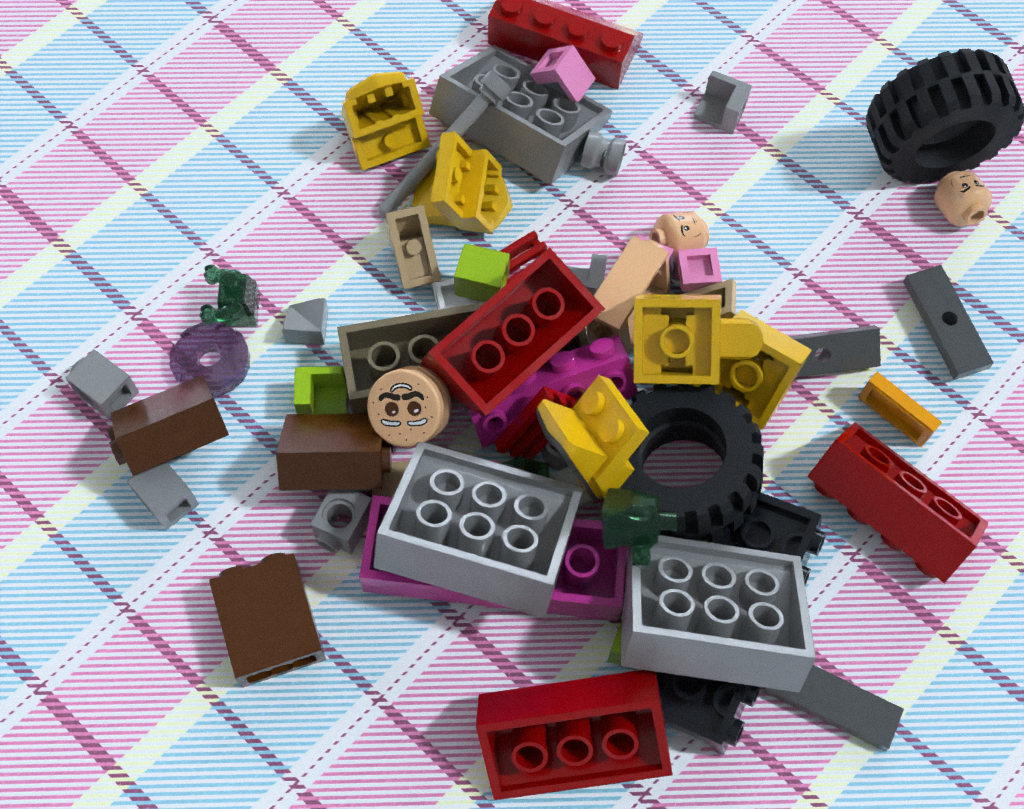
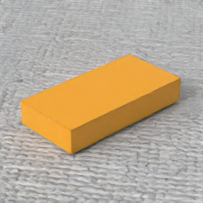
[858,372,942,447]

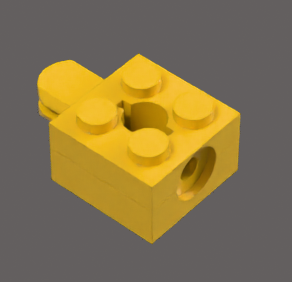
[634,294,763,385]
[694,309,812,430]

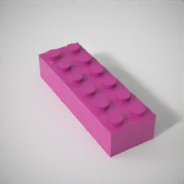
[359,495,629,621]

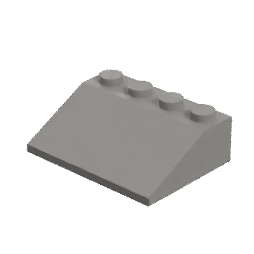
[429,45,613,184]
[374,442,583,618]
[621,531,816,693]

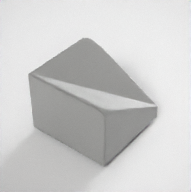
[282,298,329,345]

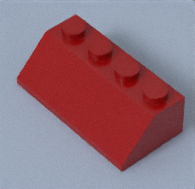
[488,0,644,90]
[421,247,605,417]
[807,422,989,583]
[476,670,673,800]

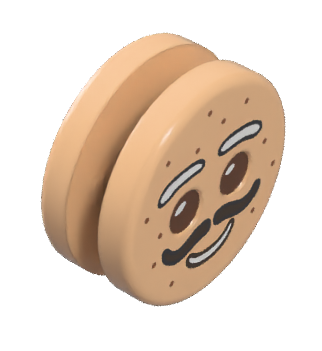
[367,366,451,447]

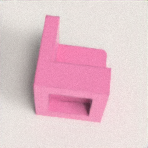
[530,45,595,103]
[672,247,722,292]

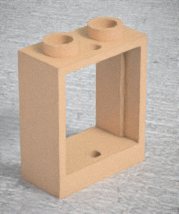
[586,235,670,355]

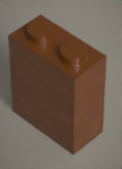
[107,375,229,476]
[276,413,394,491]
[209,553,326,688]

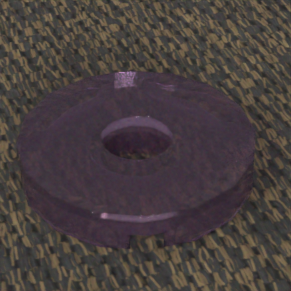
[169,321,250,397]

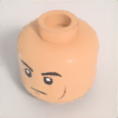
[934,171,993,227]
[649,211,709,262]

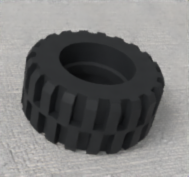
[866,48,1024,184]
[609,384,764,543]

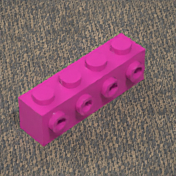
[468,335,638,448]

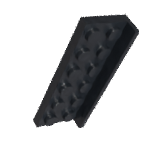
[656,493,826,756]

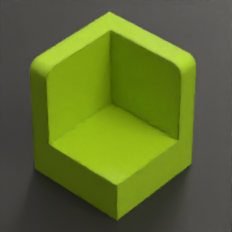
[454,244,510,302]
[294,366,347,414]

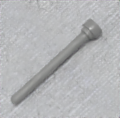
[378,70,513,218]

